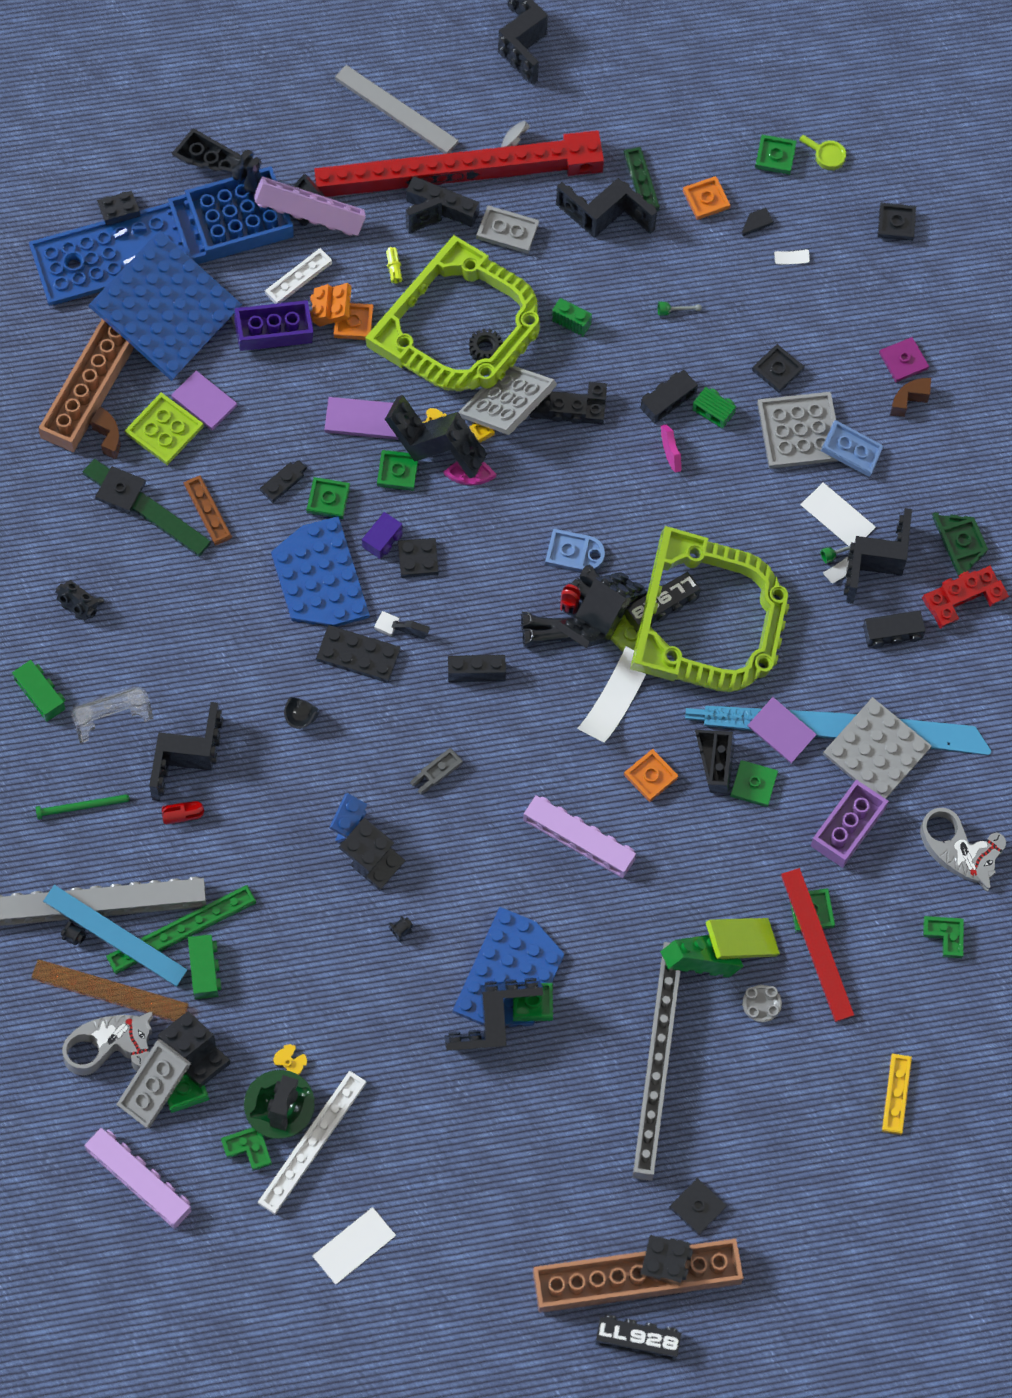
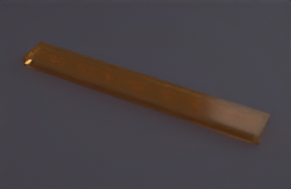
[31,959,189,1021]

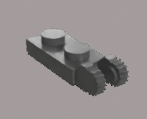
[410,748,463,795]

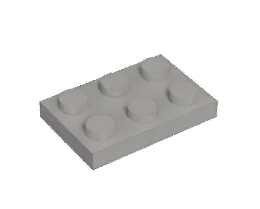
[476,206,539,254]

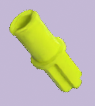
[386,247,403,284]

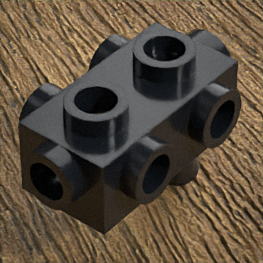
[55,580,104,621]

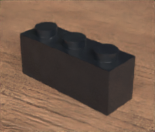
[640,369,698,424]
[863,610,925,648]
[448,655,506,682]

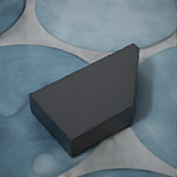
[742,207,773,236]
[391,621,430,639]

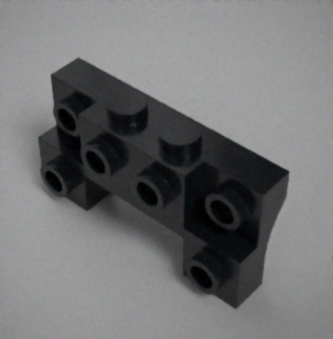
[530,378,607,425]

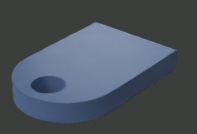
[545,528,605,572]

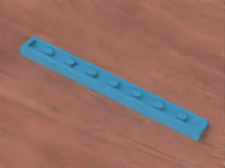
[43,885,187,987]

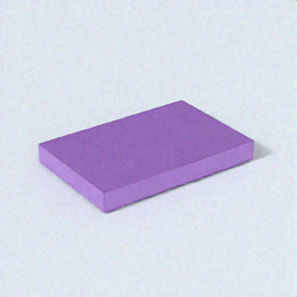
[171,371,237,431]
[747,697,817,764]

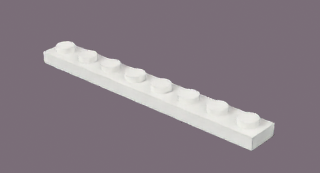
[258,1071,366,1215]

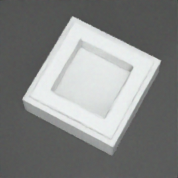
[374,611,400,637]

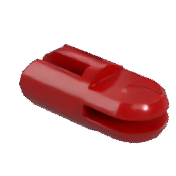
[560,584,580,614]
[161,801,204,825]

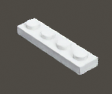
[265,248,332,304]

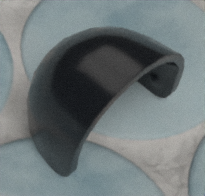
[284,697,320,729]

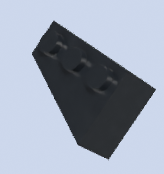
[695,729,735,794]

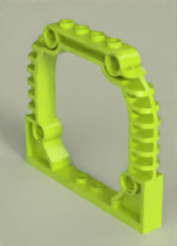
[365,235,540,392]
[630,526,789,692]

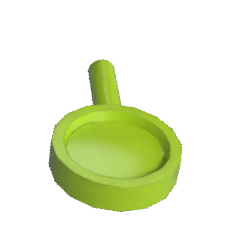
[799,135,846,170]

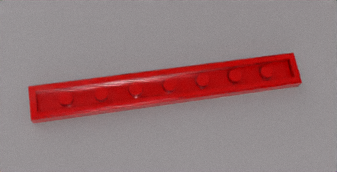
[781,868,854,1022]

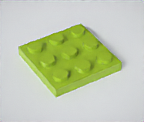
[125,392,204,466]

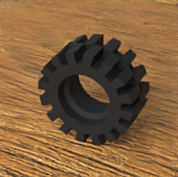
[469,328,502,361]

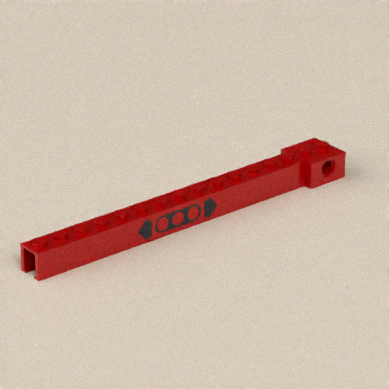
[314,130,604,197]

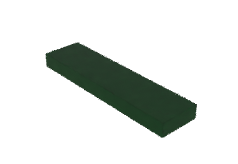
[623,147,660,211]

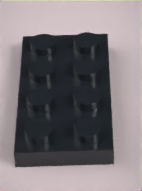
[316,625,401,683]

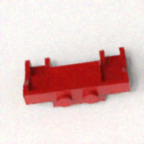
[922,566,1009,629]

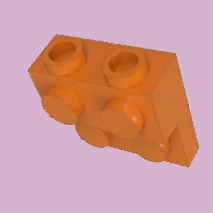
[310,283,352,327]

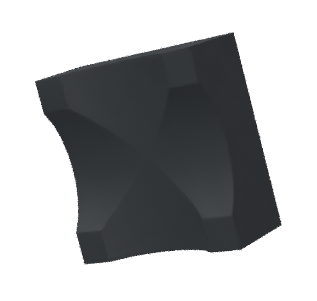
[267,1075,298,1131]

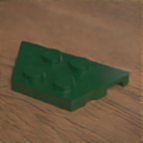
[932,512,988,577]

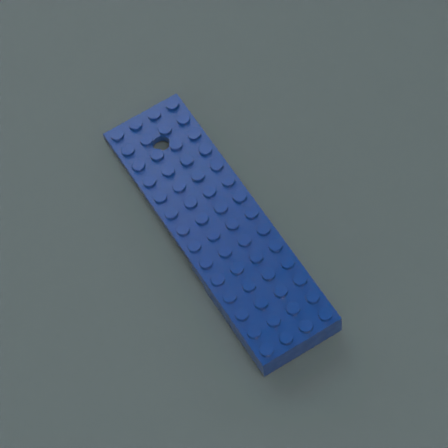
[29,166,294,306]

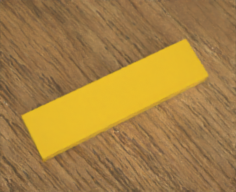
[882,1054,912,1135]

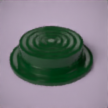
[244,1070,315,1139]

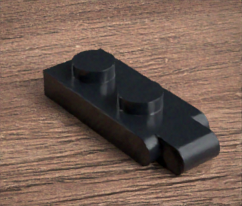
[260,460,307,503]

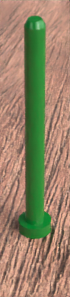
[35,794,130,820]

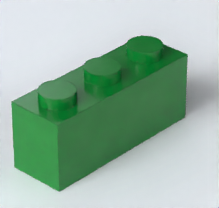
[12,660,66,722]
[188,934,222,1000]

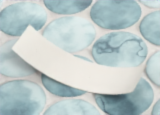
[577,647,646,742]

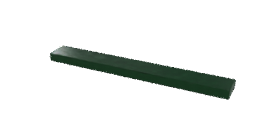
[83,458,211,557]

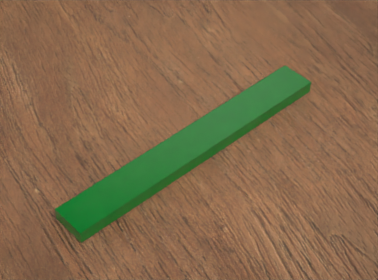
[106,885,256,975]

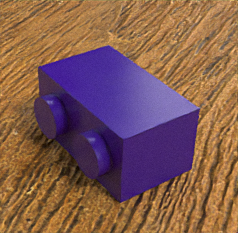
[362,512,403,559]

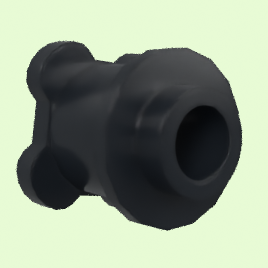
[389,916,414,942]
[60,920,86,945]

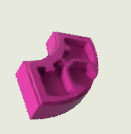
[661,425,682,472]
[444,461,496,485]

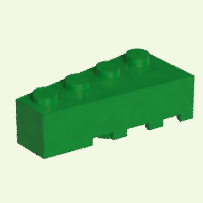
[660,935,744,978]

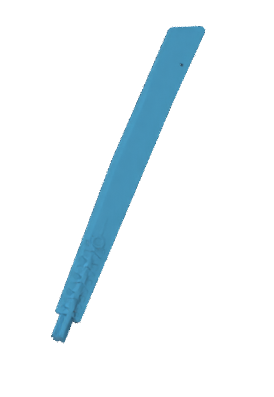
[685,706,991,755]

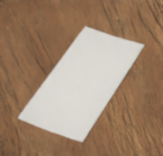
[800,483,875,546]
[313,1207,396,1284]

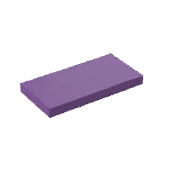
[324,397,398,440]

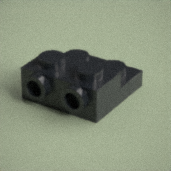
[640,1235,693,1286]

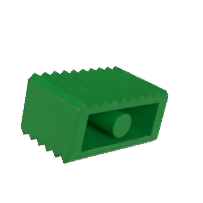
[552,298,592,337]
[692,387,736,429]

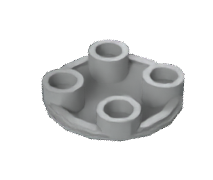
[501,121,530,147]
[742,985,782,1022]

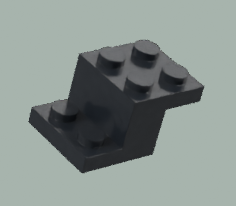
[338,817,406,890]
[158,1011,231,1088]

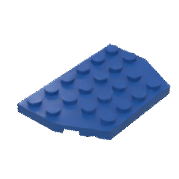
[271,517,370,627]
[452,907,564,1027]

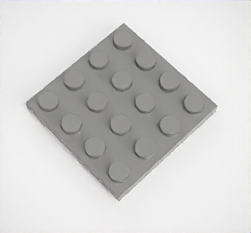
[459,366,557,435]
[757,392,838,469]
[823,697,932,799]

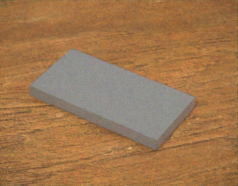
[116,1039,191,1128]

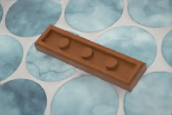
[183,475,232,546]

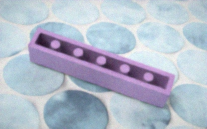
[255,177,366,236]
[523,796,636,878]
[84,1128,191,1229]

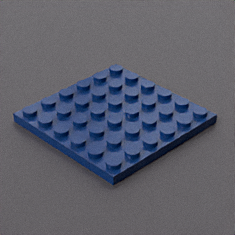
[88,230,242,381]

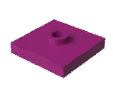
[879,337,929,383]

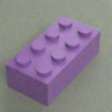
[811,780,888,868]

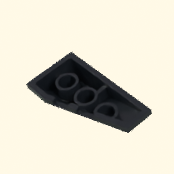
[172,128,241,174]

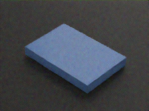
[821,420,884,477]

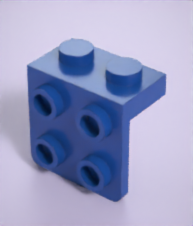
[329,793,367,843]

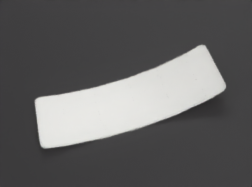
[774,250,810,264]
[823,556,848,583]

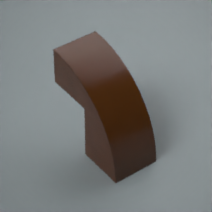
[890,378,931,417]
[91,407,120,460]

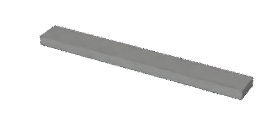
[335,65,458,154]

